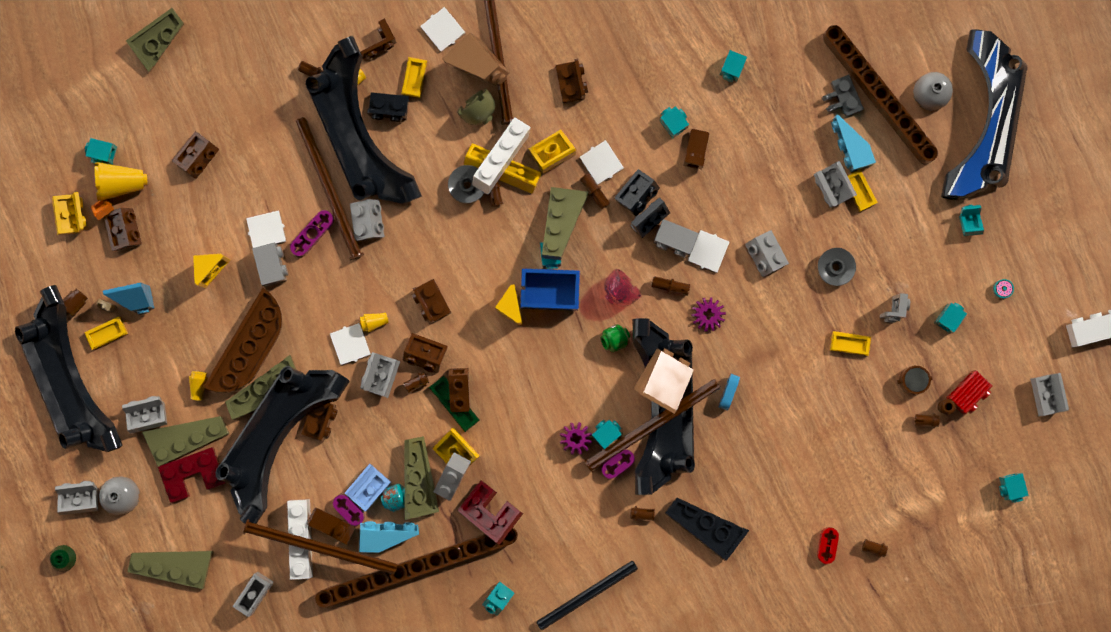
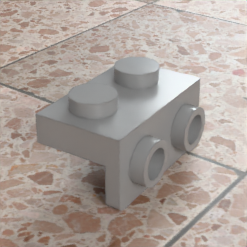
[814,161,857,208]
[350,199,384,241]
[745,230,789,277]
[880,293,910,323]
[360,352,400,398]
[1030,373,1069,416]
[122,396,167,434]
[55,481,99,515]

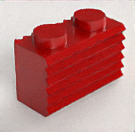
[946,370,993,414]

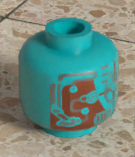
[381,484,405,512]

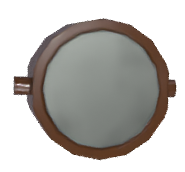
[897,365,933,395]

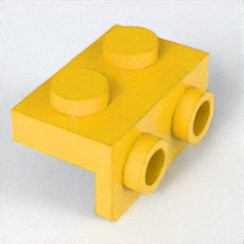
[52,192,86,235]

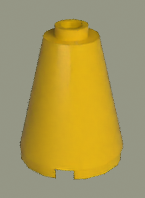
[95,162,148,201]

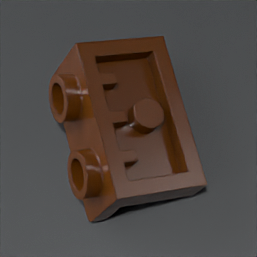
[556,59,588,103]
[172,131,219,179]
[104,208,142,251]
[411,279,451,324]
[402,333,448,373]
[301,403,338,442]

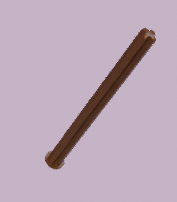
[484,0,513,125]
[296,117,364,260]
[584,379,720,473]
[243,519,397,574]

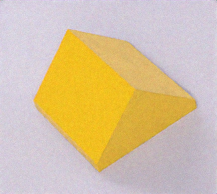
[528,130,576,174]
[193,254,231,289]
[495,284,522,325]
[432,428,480,466]

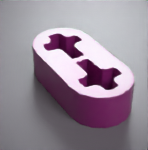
[602,449,634,479]
[333,494,365,526]

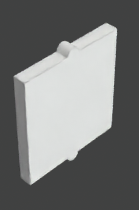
[420,7,465,52]
[579,140,624,185]
[246,211,286,248]
[688,230,729,273]
[330,323,371,365]

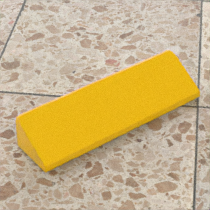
[463,143,542,194]

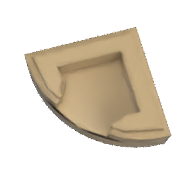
[96,299,117,313]

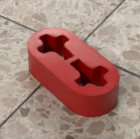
[817,527,839,564]

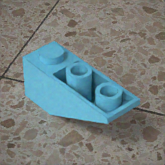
[831,115,876,172]
[359,521,419,553]

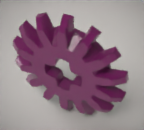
[691,297,726,331]

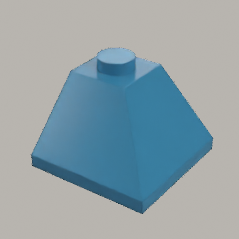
[103,283,154,315]

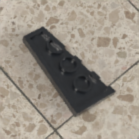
[665,498,749,561]

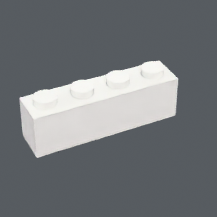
[472,117,531,194]
[1066,310,1111,347]
[287,499,313,579]

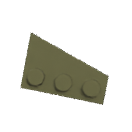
[126,8,184,72]

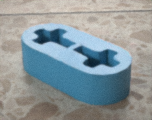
[718,374,740,411]

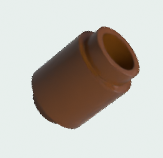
[63,288,88,317]

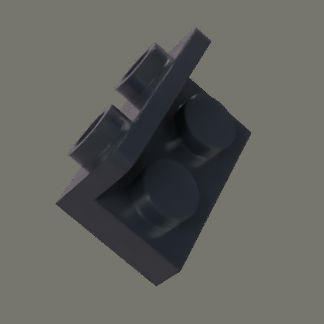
[367,92,409,122]
[614,169,660,216]
[630,197,670,238]

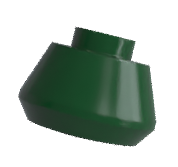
[49,545,76,572]

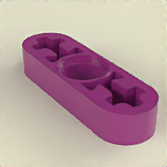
[290,210,334,257]

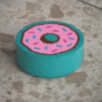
[993,279,1014,299]

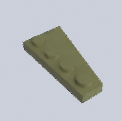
[542,187,589,260]
[225,355,296,420]
[142,416,229,467]

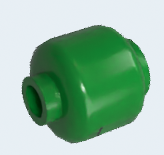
[600,324,630,352]

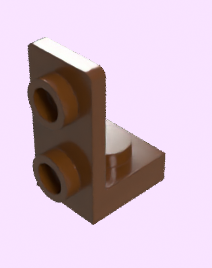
[360,18,397,59]
[683,129,709,170]
[448,368,470,412]
[307,507,356,545]

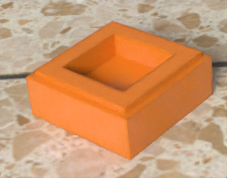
[91,199,114,220]

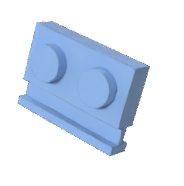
[345,464,391,512]

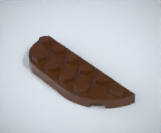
[203,287,282,393]

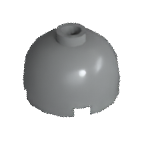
[913,72,953,111]
[99,476,140,515]

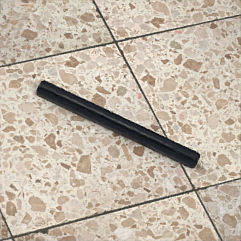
[537,561,638,630]

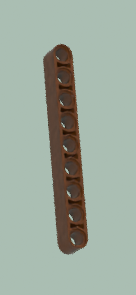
[823,25,938,164]

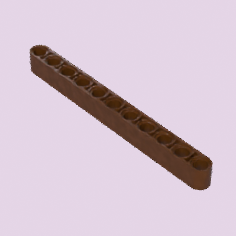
[315,527,518,608]

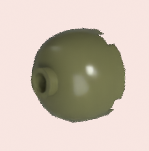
[457,88,495,125]

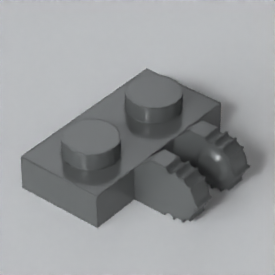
[822,74,864,117]

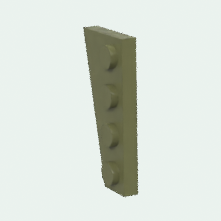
[404,436,439,520]
[127,551,213,589]

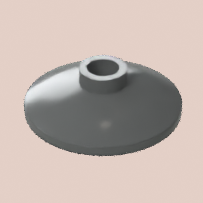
[448,165,484,203]
[818,248,856,286]

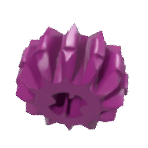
[560,422,592,455]

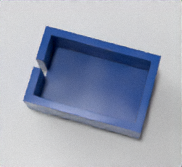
[520,269,580,311]

